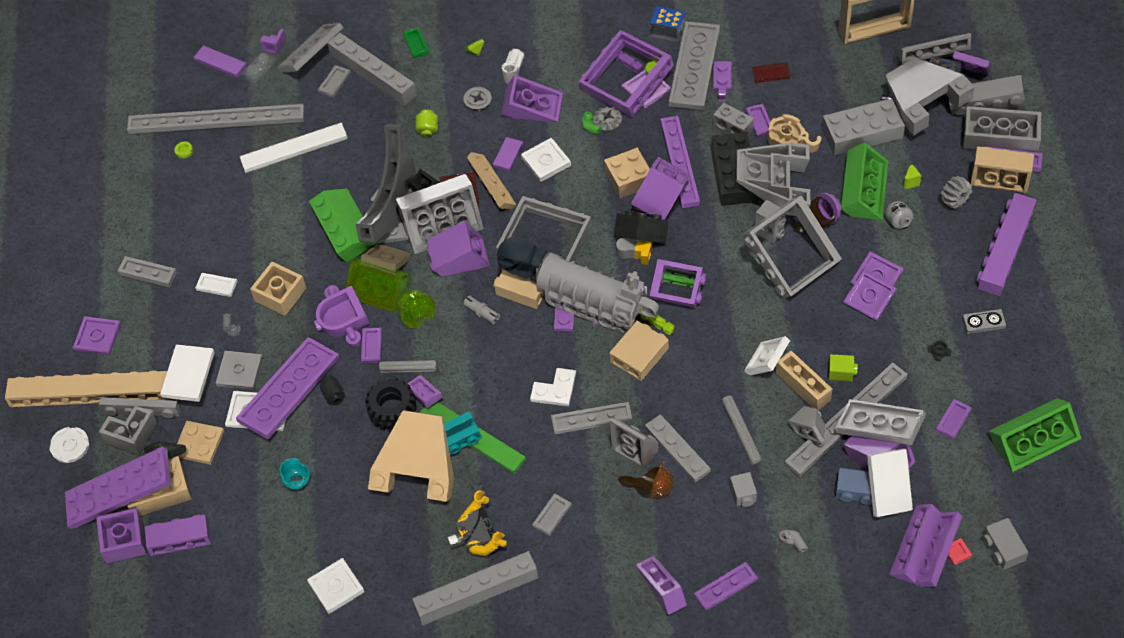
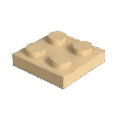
[176,421,224,465]

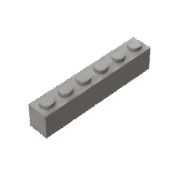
[328,32,417,106]
[412,551,538,626]

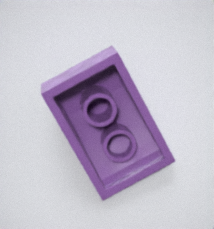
[501,75,563,122]

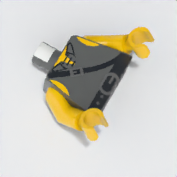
[447,490,506,556]

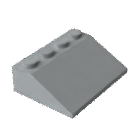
[396,174,484,254]

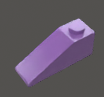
[636,556,687,615]

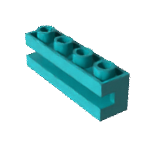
[444,411,482,454]

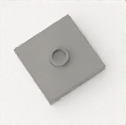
[216,351,263,390]

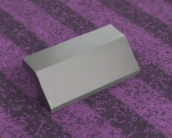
[894,33,971,68]

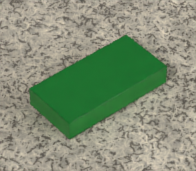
[402,27,430,59]

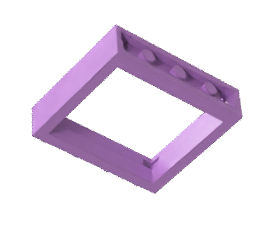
[579,30,674,118]

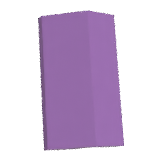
[889,504,962,587]

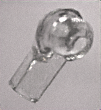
[222,314,241,337]

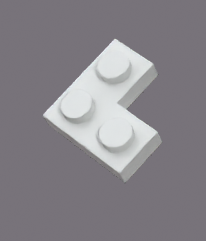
[530,368,576,407]

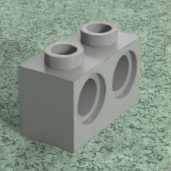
[713,103,754,135]

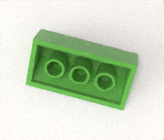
[841,142,888,220]
[309,188,378,262]
[989,398,1082,472]

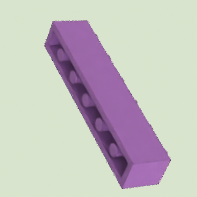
[976,193,1037,296]

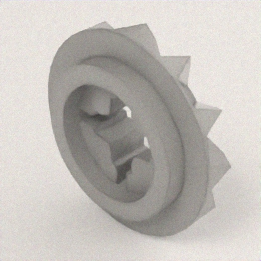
[463,87,492,111]
[593,106,622,130]

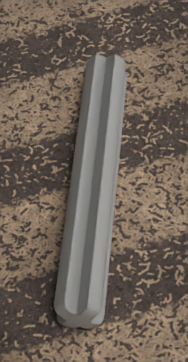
[722,395,761,464]

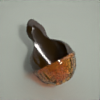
[618,462,674,498]

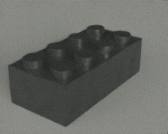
[711,132,758,206]

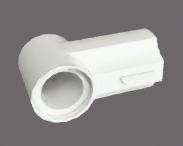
[502,49,524,84]

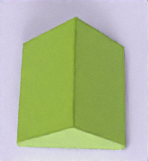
[903,165,921,189]

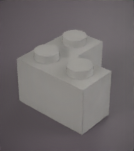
[99,406,157,455]

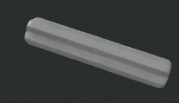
[379,360,436,373]

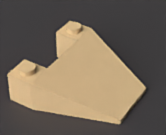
[368,410,454,502]

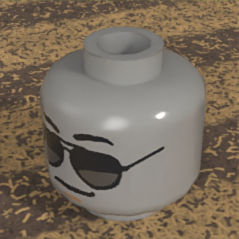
[885,201,913,229]

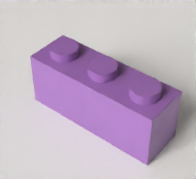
[145,515,211,556]

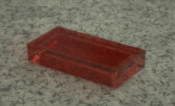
[752,62,790,84]

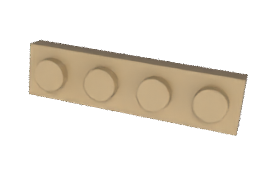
[467,152,516,210]

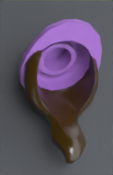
[793,193,842,233]

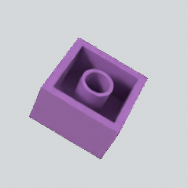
[96,508,147,563]

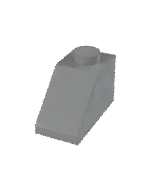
[788,406,825,443]

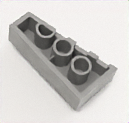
[949,75,1027,115]

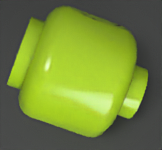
[415,110,438,137]

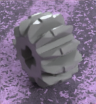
[941,176,972,209]

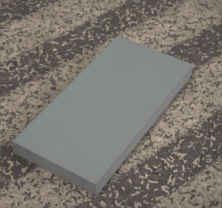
[277,23,343,73]
[835,399,926,445]

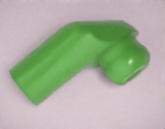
[581,112,601,135]

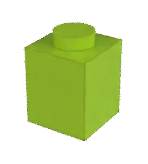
[829,354,858,382]

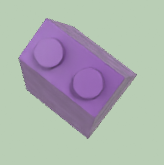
[631,157,690,220]
[427,221,490,277]
[843,436,915,472]

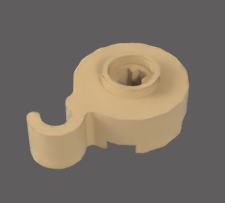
[767,114,821,153]

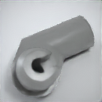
[779,530,808,553]

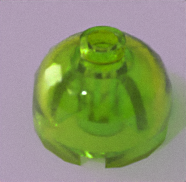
[396,290,436,328]

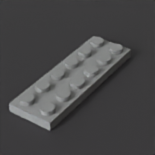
[669,21,720,110]

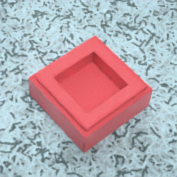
[948,538,972,565]

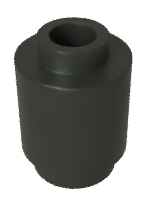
[320,375,345,405]

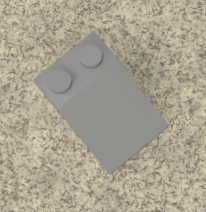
[610,418,658,468]

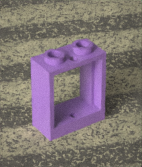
[650,259,706,308]

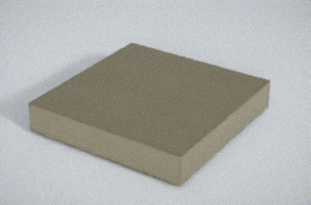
[361,243,411,271]

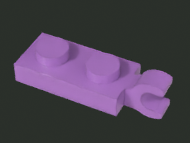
[713,61,731,102]

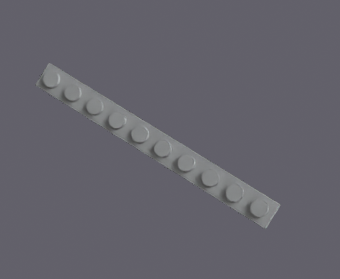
[127,104,305,134]

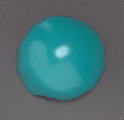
[279,458,311,490]

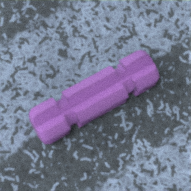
[614,51,643,73]

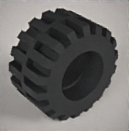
[365,378,417,432]

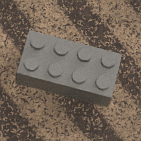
[822,98,905,155]
[963,106,1041,153]

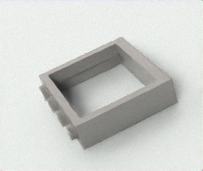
[742,195,842,298]
[496,196,592,262]

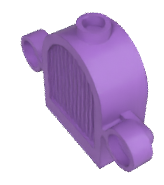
[314,285,370,347]

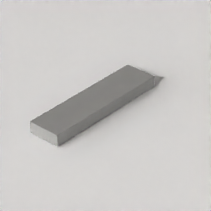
[551,402,632,434]

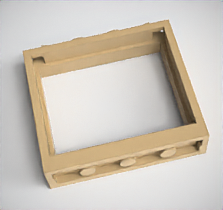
[838,0,914,44]

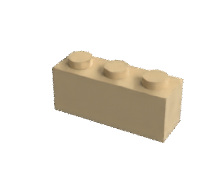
[776,351,832,410]

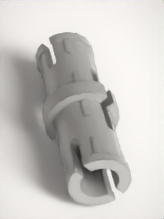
[463,295,500,325]

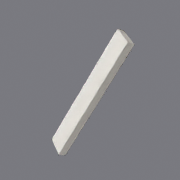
[240,123,348,173]

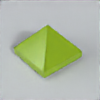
[464,39,484,55]

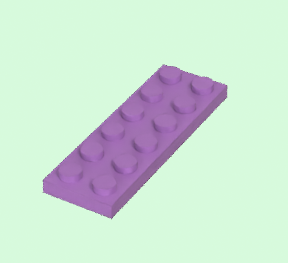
[236,337,339,440]
[65,447,171,529]

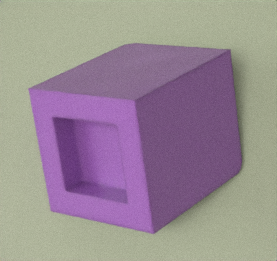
[260,29,287,54]

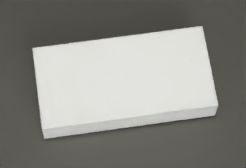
[196,273,237,297]

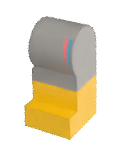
[616,238,652,265]

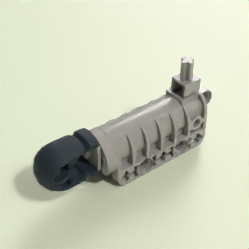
[497,237,659,335]

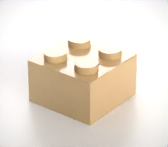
[604,148,650,199]
[250,262,306,316]

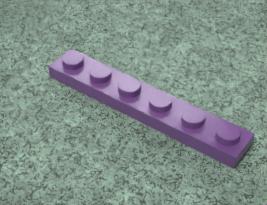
[661,116,700,208]

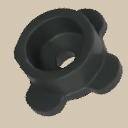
[928,340,952,361]

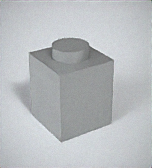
[730,472,757,507]

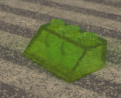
[345,258,410,313]

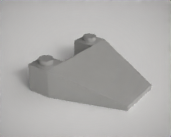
[885,57,974,136]
[736,142,811,216]

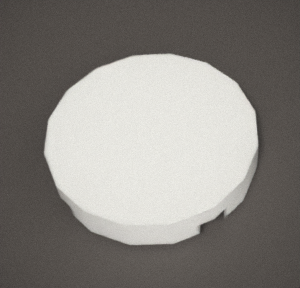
[50,427,89,463]

